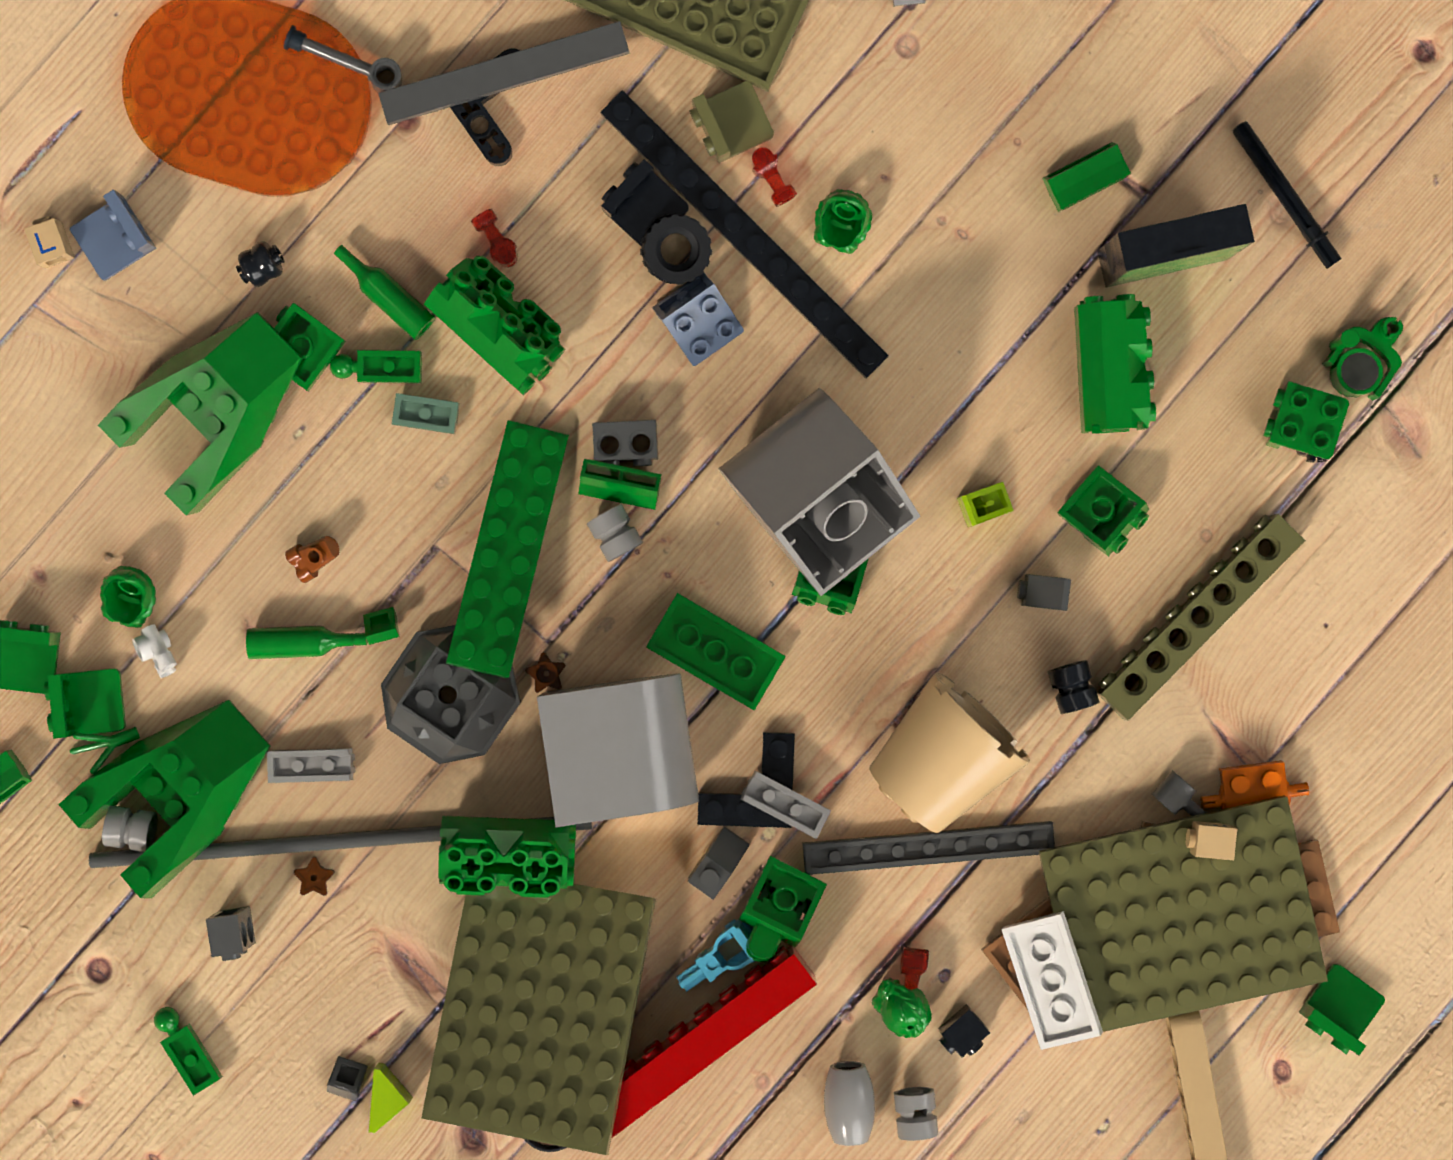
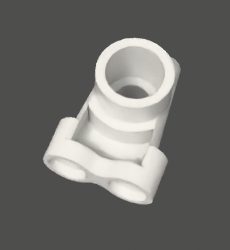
[132,624,177,678]

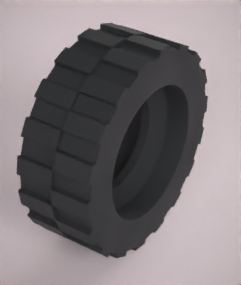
[640,214,712,285]

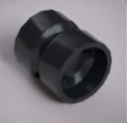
[1048,660,1100,714]

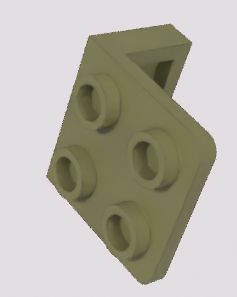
[689,81,774,163]

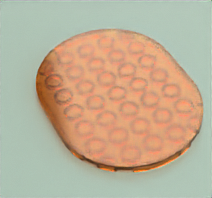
[122,0,372,197]

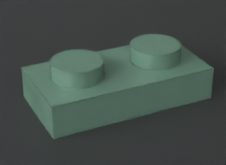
[392,393,460,434]

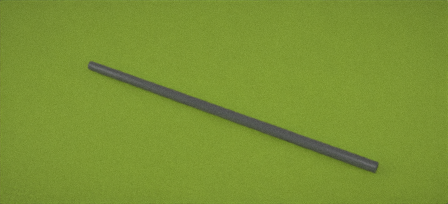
[89,817,592,868]

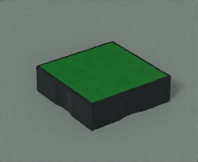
[1097,204,1255,288]

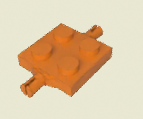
[1200,760,1310,809]

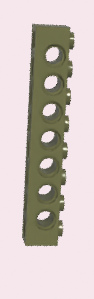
[1097,514,1306,721]

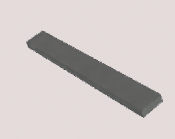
[378,21,630,125]
[802,821,1055,875]

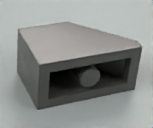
[1017,574,1071,611]
[688,826,750,900]

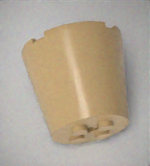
[869,673,1030,833]

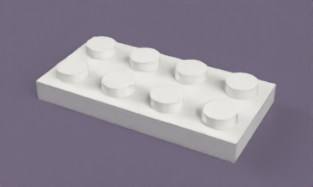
[1001,911,1103,1050]

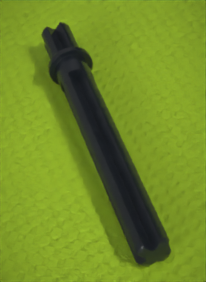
[1233,121,1342,269]

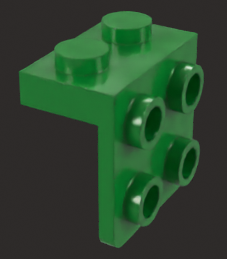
[1263,381,1349,459]
[0,620,61,694]
[44,669,126,739]
[1299,964,1385,1056]

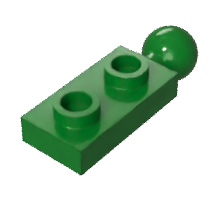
[330,350,422,383]
[154,1007,223,1096]

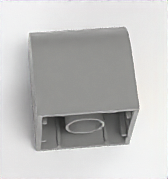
[718,388,921,596]
[537,674,699,827]

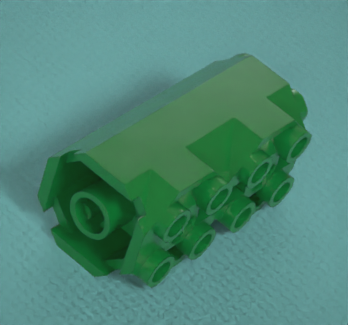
[424,256,566,396]
[1074,294,1156,434]
[438,816,576,898]

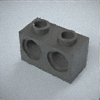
[592,420,658,466]
[206,906,256,961]

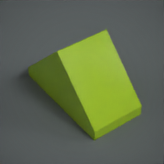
[957,482,1014,527]
[369,1063,413,1133]

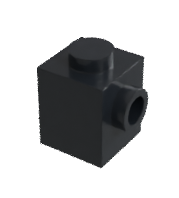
[938,1004,990,1058]

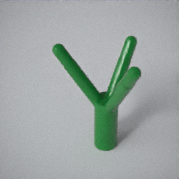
[70,727,140,774]

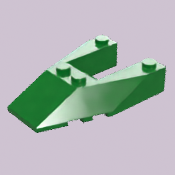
[98,312,303,516]
[58,700,271,898]

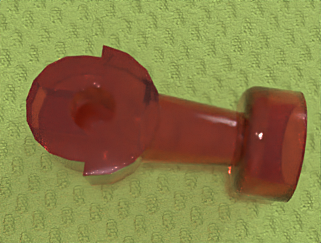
[752,147,797,207]
[471,209,518,268]
[900,947,929,989]

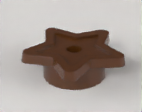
[525,652,566,693]
[294,856,335,896]

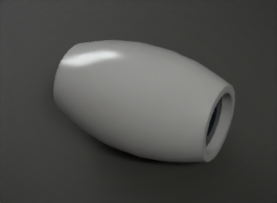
[824,1061,875,1146]

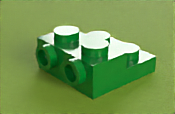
[274,303,346,392]
[1057,465,1149,557]
[791,558,869,615]

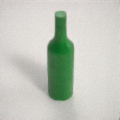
[334,245,436,340]
[246,626,368,659]

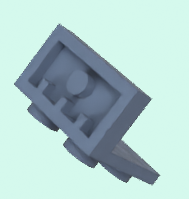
[70,189,156,281]
[652,273,744,366]

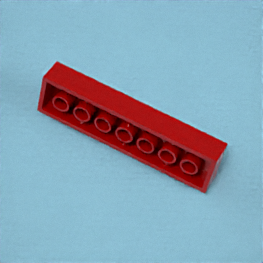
[612,945,817,1138]

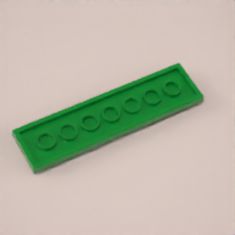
[446,420,569,679]

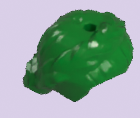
[814,189,872,254]
[100,566,156,628]
[871,978,932,1038]

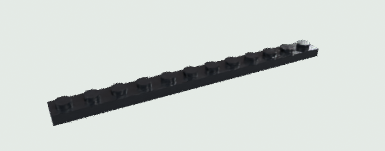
[600,90,889,379]

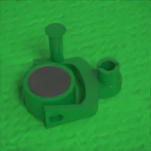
[1322,317,1403,401]

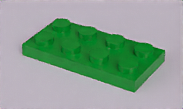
[646,593,786,710]

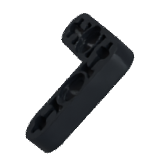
[450,48,520,166]

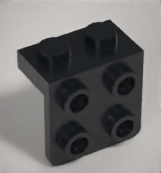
[601,159,689,247]

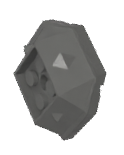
[381,625,521,764]

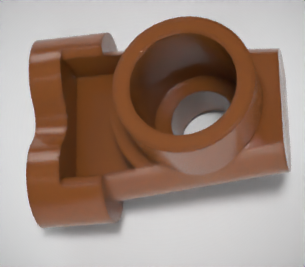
[285,536,339,583]

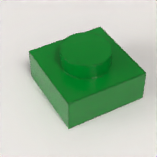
[363,607,400,645]

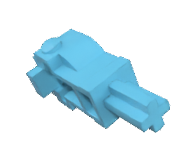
[676,919,755,992]

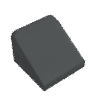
[327,1056,368,1101]

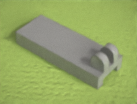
[267,748,355,783]
[740,771,831,839]

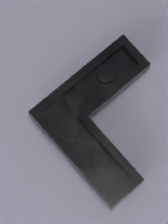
[697,732,795,828]

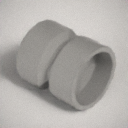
[587,504,643,562]
[102,806,158,852]
[894,1087,938,1141]

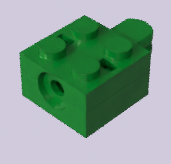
[738,856,827,962]

